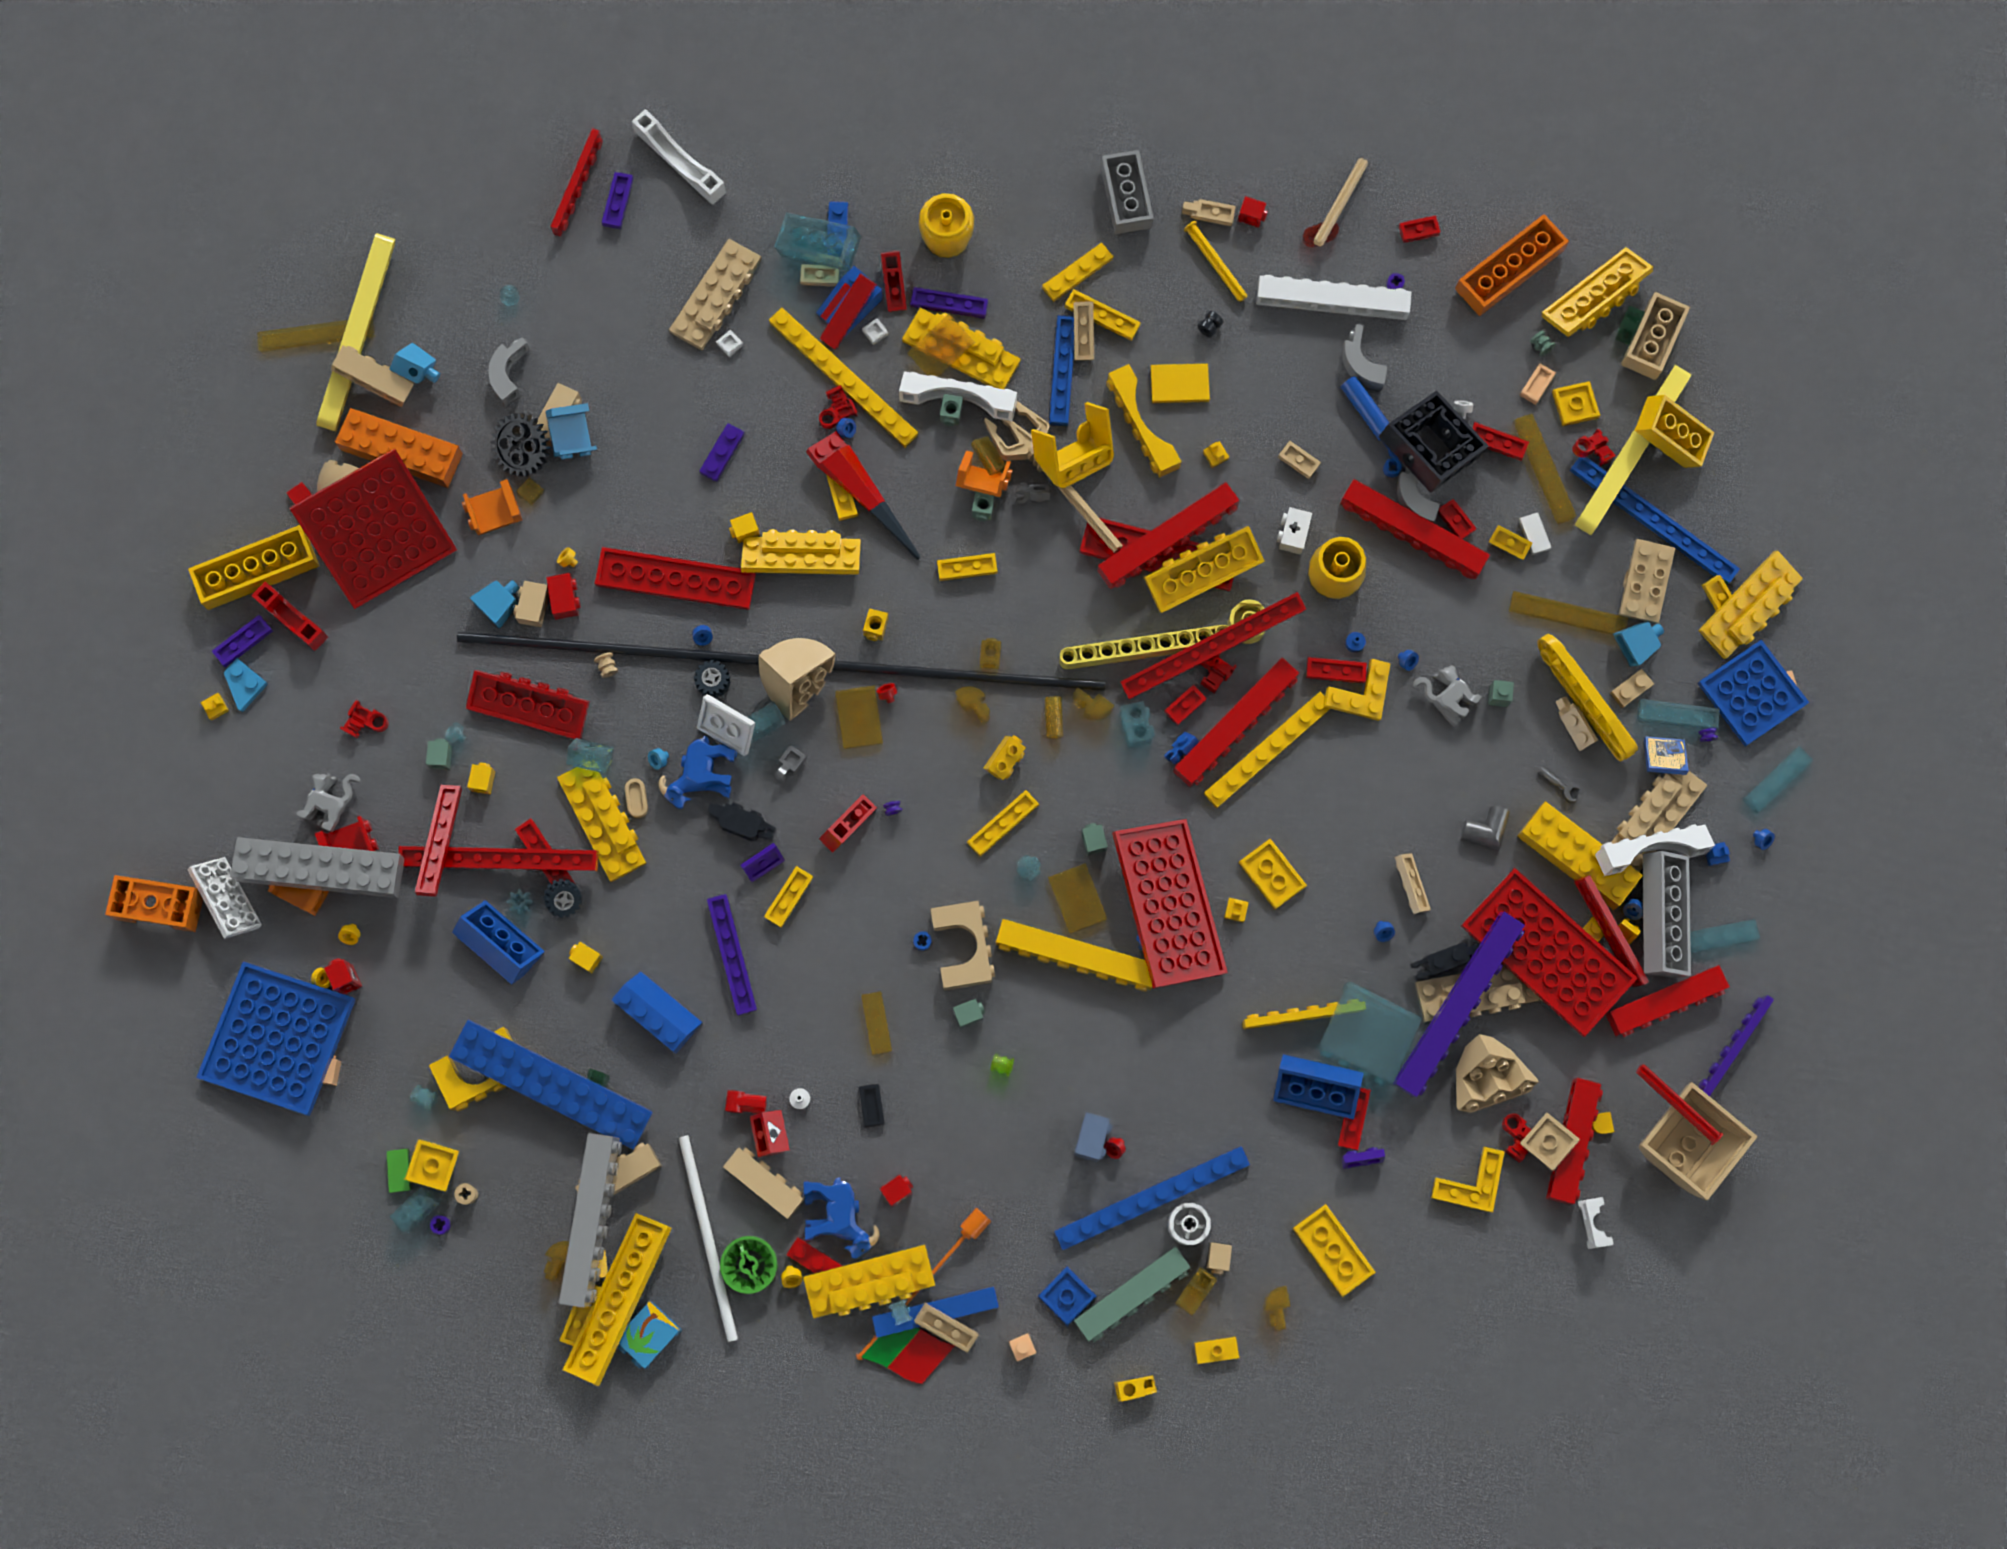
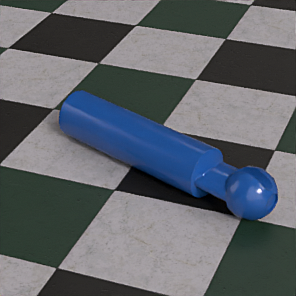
[1340,376,1399,460]

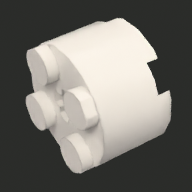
[1167,1203,1211,1246]

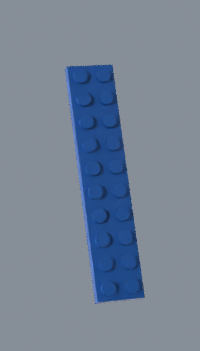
[449,1020,653,1150]

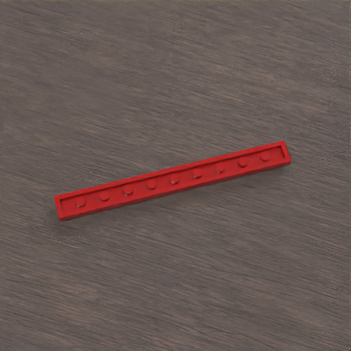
[1121,592,1307,700]
[398,846,599,871]

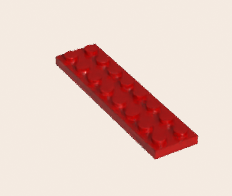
[1079,518,1234,592]
[594,547,757,610]

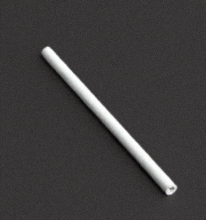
[678,1135,738,1342]

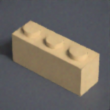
[537,383,582,447]

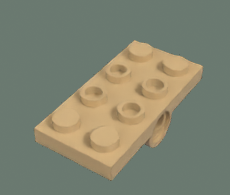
[1618,539,1675,624]

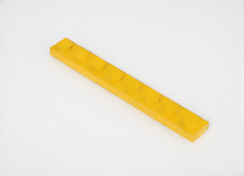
[1204,691,1330,808]

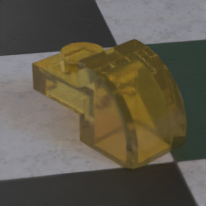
[955,686,991,724]
[1072,688,1114,720]
[544,1241,569,1281]
[1175,1267,1217,1316]
[1263,1285,1291,1331]

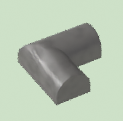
[1460,806,1510,851]

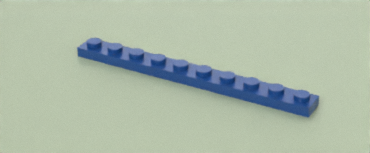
[1569,457,1740,585]
[1054,1146,1250,1251]

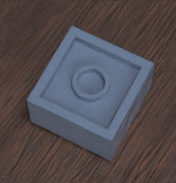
[1074,1112,1113,1162]

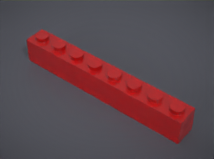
[1340,479,1490,580]
[1097,482,1240,590]
[1173,657,1299,788]

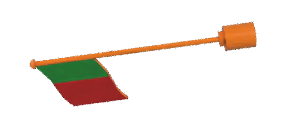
[856,1207,992,1384]

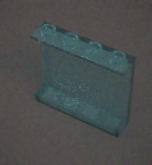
[1315,981,1422,1087]

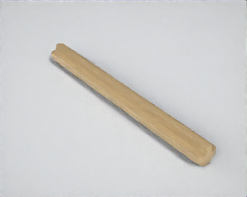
[1314,158,1368,247]

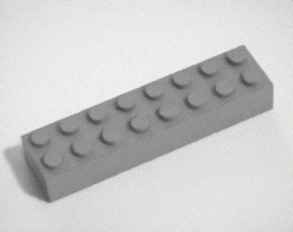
[230,837,405,898]
[559,1133,622,1307]

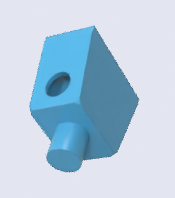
[389,343,440,383]
[470,580,520,628]
[1613,622,1664,667]

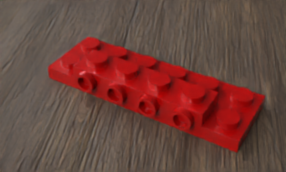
[465,670,590,740]

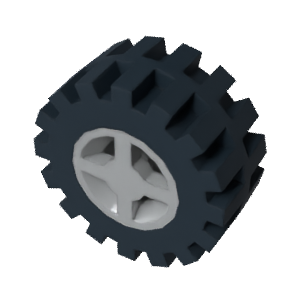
[694,660,730,698]
[543,879,582,918]

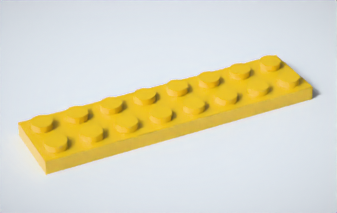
[563,1213,672,1386]

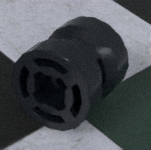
[1197,311,1224,338]

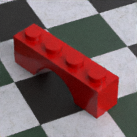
[251,582,328,651]

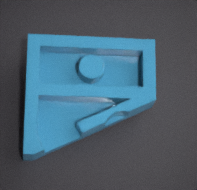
[224,658,268,712]

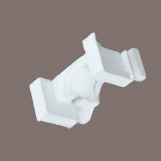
[1578,1197,1614,1249]

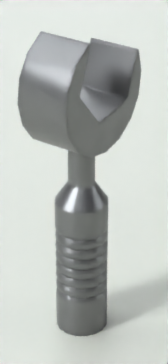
[1538,767,1581,803]

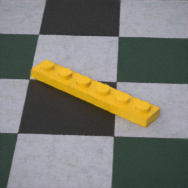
[1242,999,1366,1030]

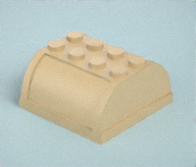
[1639,1082,1758,1201]

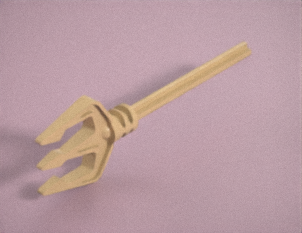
[984,401,1123,553]

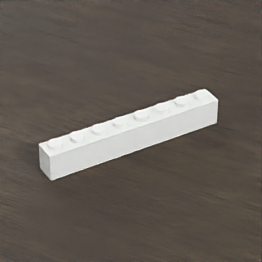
[1256,275,1411,320]

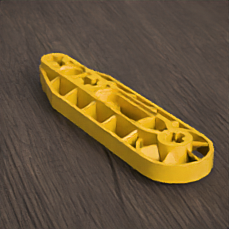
[1537,634,1638,761]

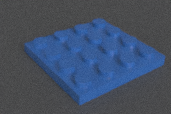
[1697,640,1810,746]

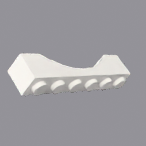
[632,109,726,205]
[899,372,1017,421]
[1595,824,1715,876]

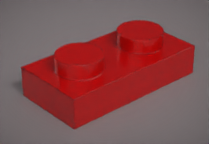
[1398,215,1441,243]
[1437,499,1477,539]
[1164,685,1207,726]

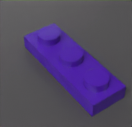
[602,172,634,229]
[699,423,745,482]
[212,614,273,668]

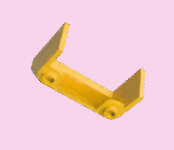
[1031,402,1114,488]

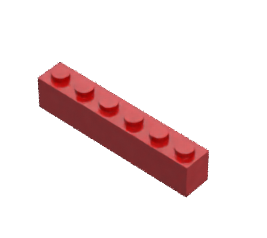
[1605,965,1730,1037]
[1546,1077,1603,1205]

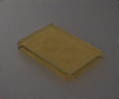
[908,314,975,377]
[835,685,883,749]
[1048,863,1107,934]

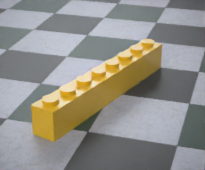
[996,919,1152,992]

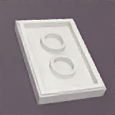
[697,694,755,756]

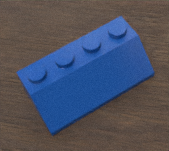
[452,900,545,985]
[611,971,702,1054]
[1273,1054,1364,1119]

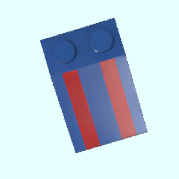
[816,266,883,338]

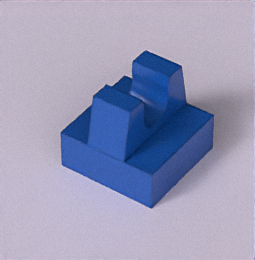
[1705,842,1730,866]

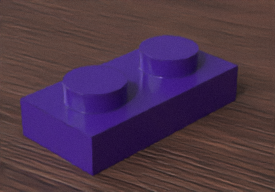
[740,843,785,882]
[1341,1147,1386,1169]

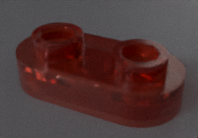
[1302,222,1339,247]

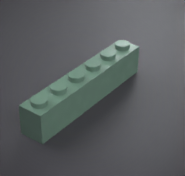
[1073,1247,1190,1342]

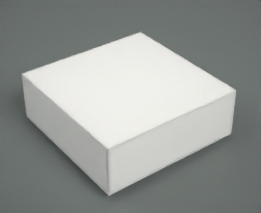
[862,318,889,345]
[716,330,743,357]

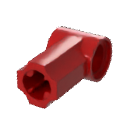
[725,1090,767,1114]

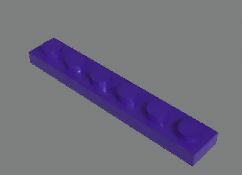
[707,894,758,1016]
[1698,995,1774,1097]

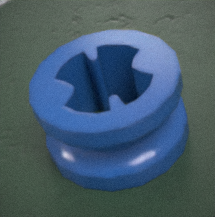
[1383,458,1402,478]
[913,931,931,951]

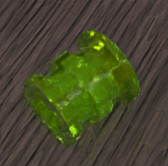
[990,1053,1015,1078]

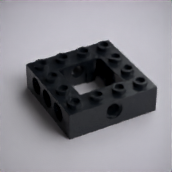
[1379,390,1489,493]

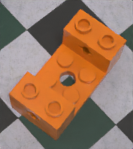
[105,875,203,933]

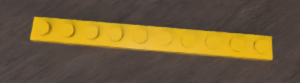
[769,308,918,448]

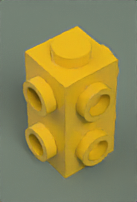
[983,735,1026,780]

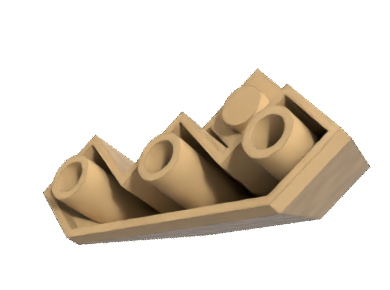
[1456,1034,1539,1113]

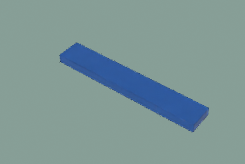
[1049,315,1074,426]
[872,1286,999,1337]

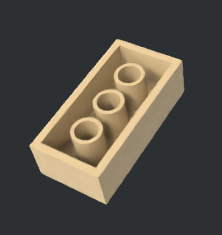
[1621,292,1690,380]

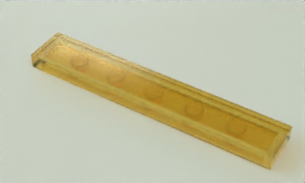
[257,317,375,352]
[1513,414,1577,524]
[1509,591,1628,635]

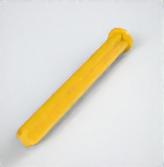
[1184,221,1247,302]

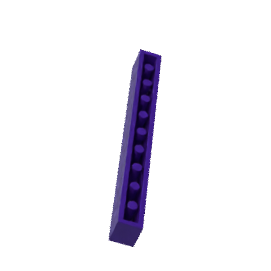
[1392,912,1525,1097]

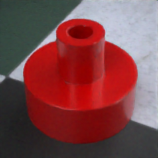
[876,683,898,704]
[1104,1137,1126,1159]

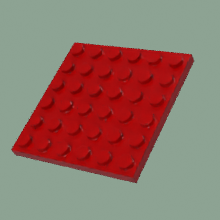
[290,448,457,609]

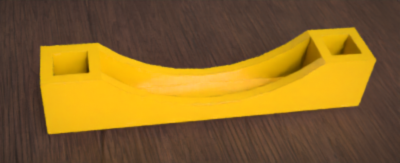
[1106,364,1181,478]

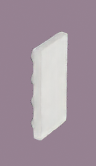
[188,857,262,939]

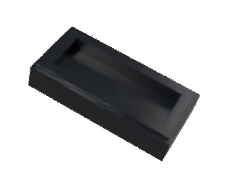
[859,1083,885,1128]

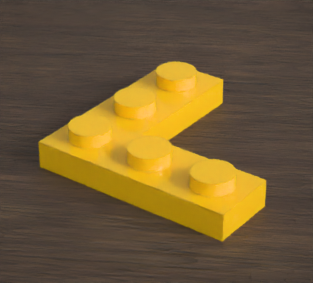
[1323,659,1391,721]
[1431,1147,1505,1213]

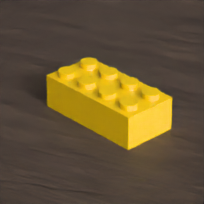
[1634,394,1715,468]

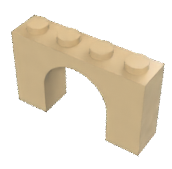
[931,901,995,991]

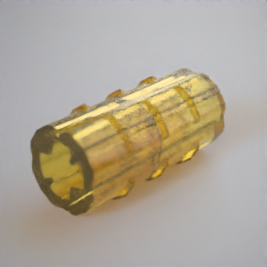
[1045,696,1063,739]

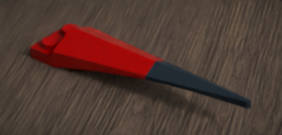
[806,431,921,560]

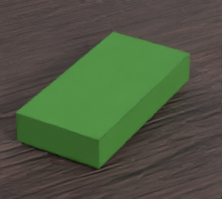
[387,1149,411,1193]

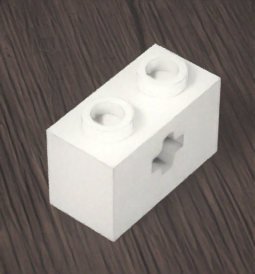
[1276,507,1312,555]

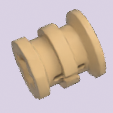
[594,652,618,678]
[454,1183,478,1204]

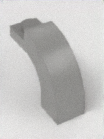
[1342,324,1387,391]
[488,337,530,407]
[1397,467,1440,523]

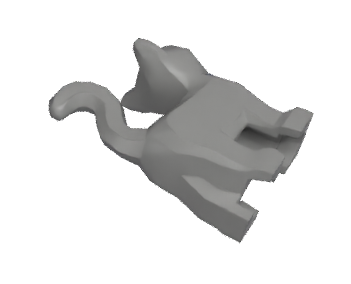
[1413,665,1482,727]
[296,773,360,832]

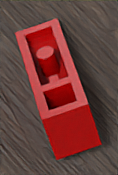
[880,250,907,312]
[819,794,877,853]

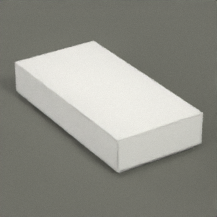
[1518,513,1551,555]

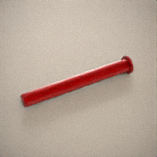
[1636,1064,1723,1146]

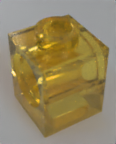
[980,638,1001,669]

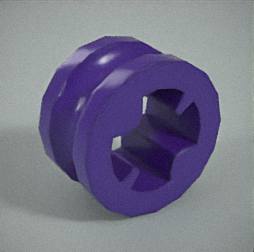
[1386,273,1405,290]
[1698,728,1718,742]
[883,801,902,816]
[430,1215,451,1235]

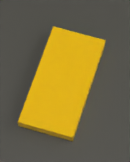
[1292,1204,1376,1297]

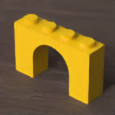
[429,1027,513,1112]

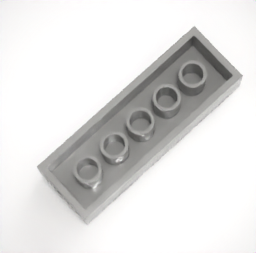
[1643,851,1691,978]

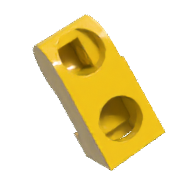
[1114,1375,1157,1402]

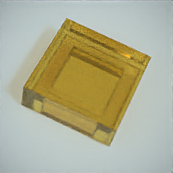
[516,477,545,505]

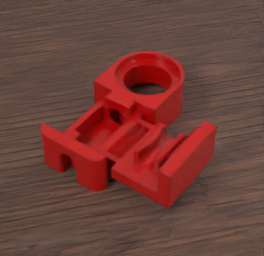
[819,385,858,429]
[1572,429,1616,467]
[1200,654,1236,694]
[340,700,389,739]
[1502,1113,1531,1163]

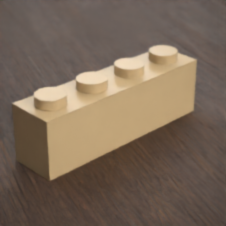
[331,345,414,407]
[575,1143,662,1197]
[723,1147,804,1220]

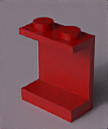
[314,816,379,851]

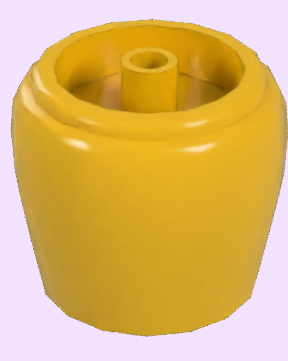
[918,193,974,258]
[1308,537,1366,599]

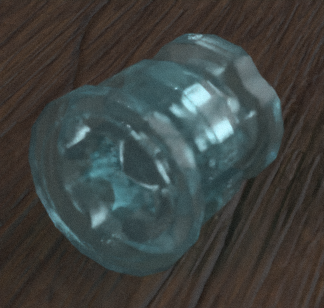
[410,1085,438,1111]
[888,1299,913,1326]

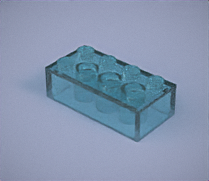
[774,212,861,271]

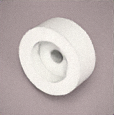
[1453,401,1473,419]
[789,1088,810,1110]

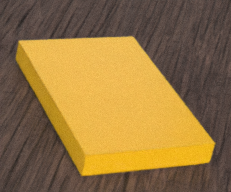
[1150,363,1210,403]
[1238,838,1307,910]

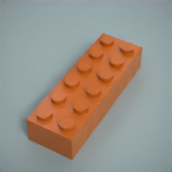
[1455,214,1569,317]
[335,408,463,488]

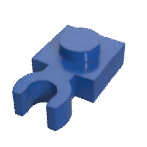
[1164,732,1199,765]

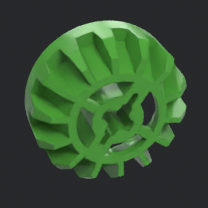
[720,1236,778,1294]

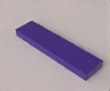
[910,287,989,319]

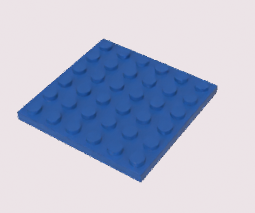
[196,962,356,1116]

